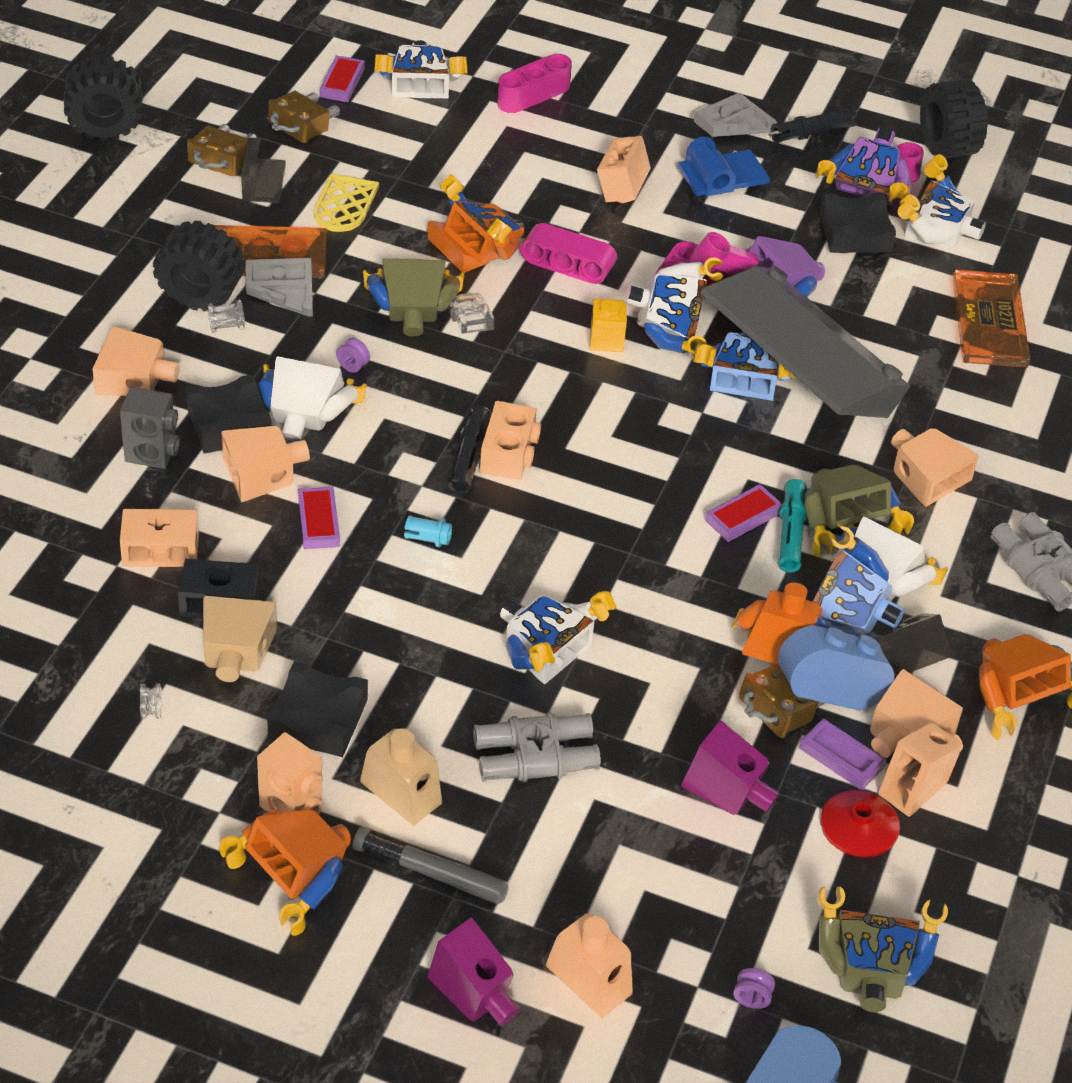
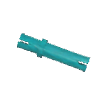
[778,479,807,572]

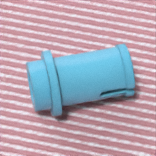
[404,515,452,547]

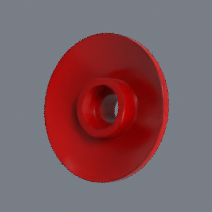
[820,790,900,857]

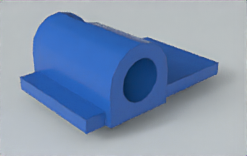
[677,137,770,197]

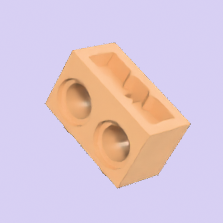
[480,401,541,480]
[257,732,323,814]

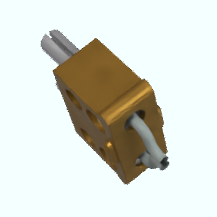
[268,90,340,143]
[188,124,257,176]
[739,663,826,738]

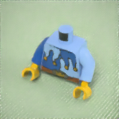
[693,331,797,401]
[813,524,905,636]

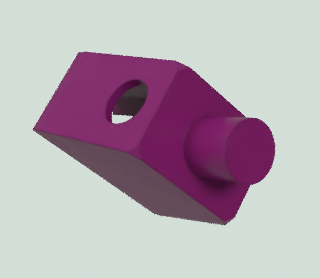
[681,720,780,815]
[427,918,520,1026]

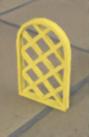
[314,173,379,232]

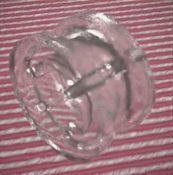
[140,683,162,719]

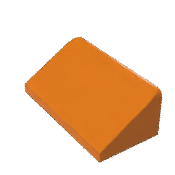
[428,221,490,273]

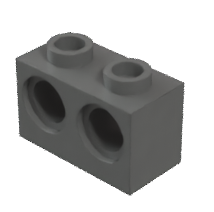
[120,387,180,469]

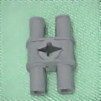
[990,512,1072,611]
[473,712,601,783]

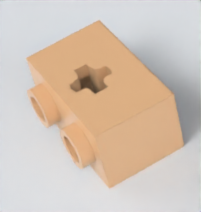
[597,136,651,203]
[120,509,199,567]

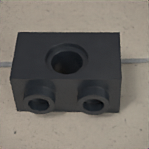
[178,558,261,618]

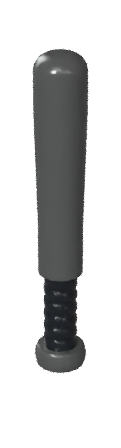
[353,827,509,904]

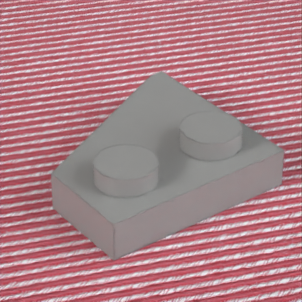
[693,93,777,137]
[246,258,313,317]

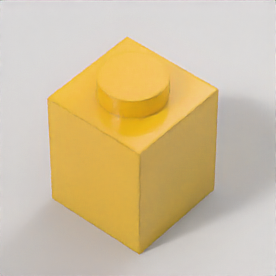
[590,298,627,352]

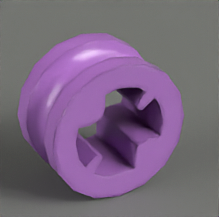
[336,338,370,373]
[733,968,775,1009]

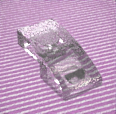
[448,292,494,334]

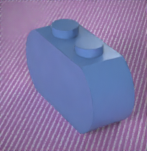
[778,625,894,711]
[746,1026,841,1083]

